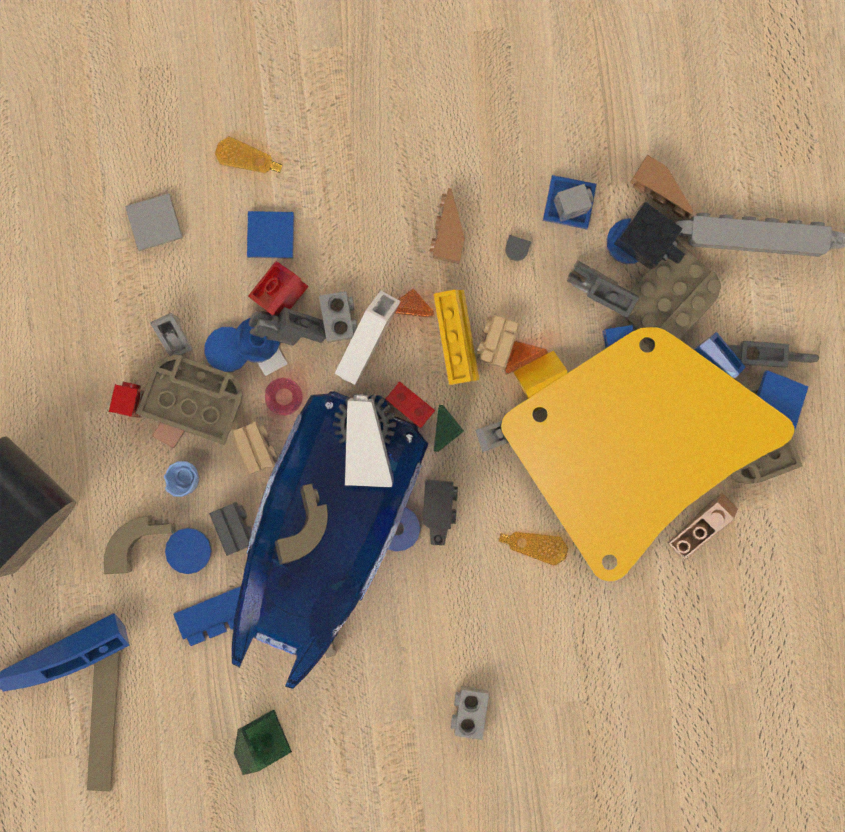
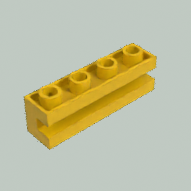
[434,289,479,385]

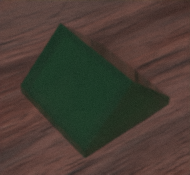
[433,405,464,452]

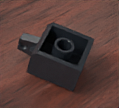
[614,202,685,269]
[423,480,458,546]

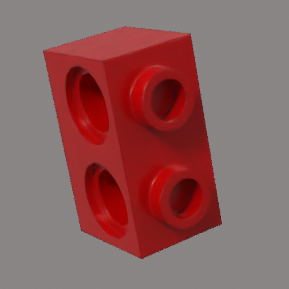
[108,381,144,418]
[385,381,436,429]

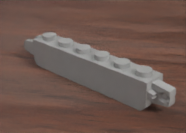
[676,213,845,257]

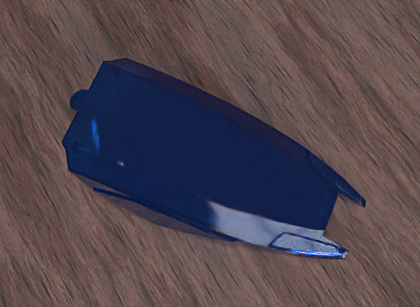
[232,391,429,689]

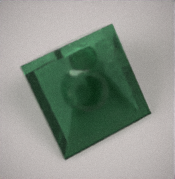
[234,710,292,775]

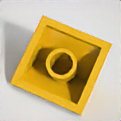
[513,351,568,412]

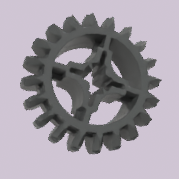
[333,393,396,449]

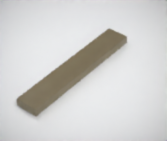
[87,652,120,792]

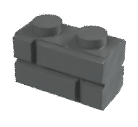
[209,502,256,556]

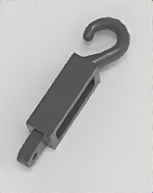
[728,341,819,368]

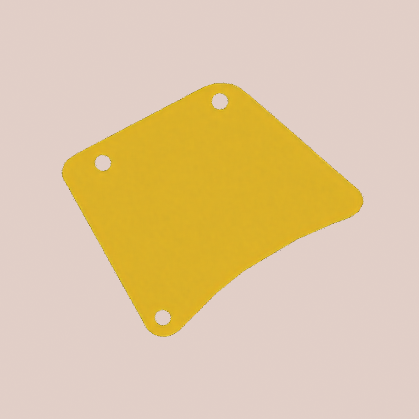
[501,327,794,581]

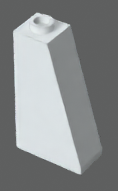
[335,290,401,385]
[345,394,394,487]

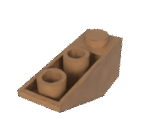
[630,155,694,218]
[429,188,465,264]
[668,493,738,560]

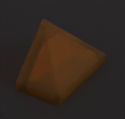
[395,289,434,318]
[504,341,548,375]

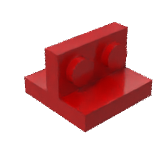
[248,261,309,316]

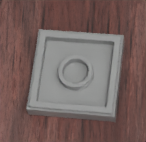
[125,194,183,251]

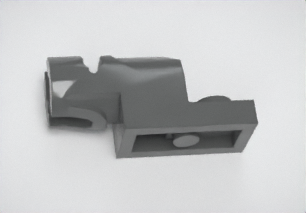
[567,260,639,318]
[249,307,326,346]

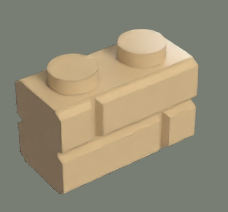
[476,315,520,369]
[232,421,278,475]

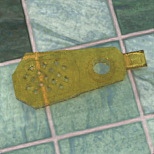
[215,136,283,173]
[499,532,568,566]

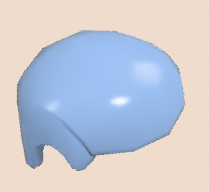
[164,461,199,497]

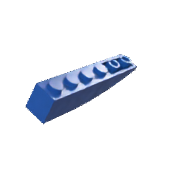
[0,613,130,692]

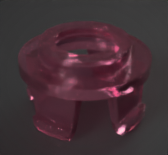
[265,378,303,416]

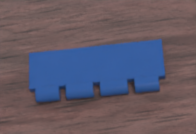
[173,580,269,646]

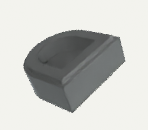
[505,235,531,261]

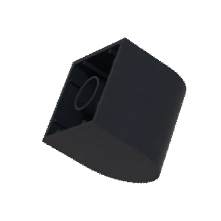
[0,436,76,577]

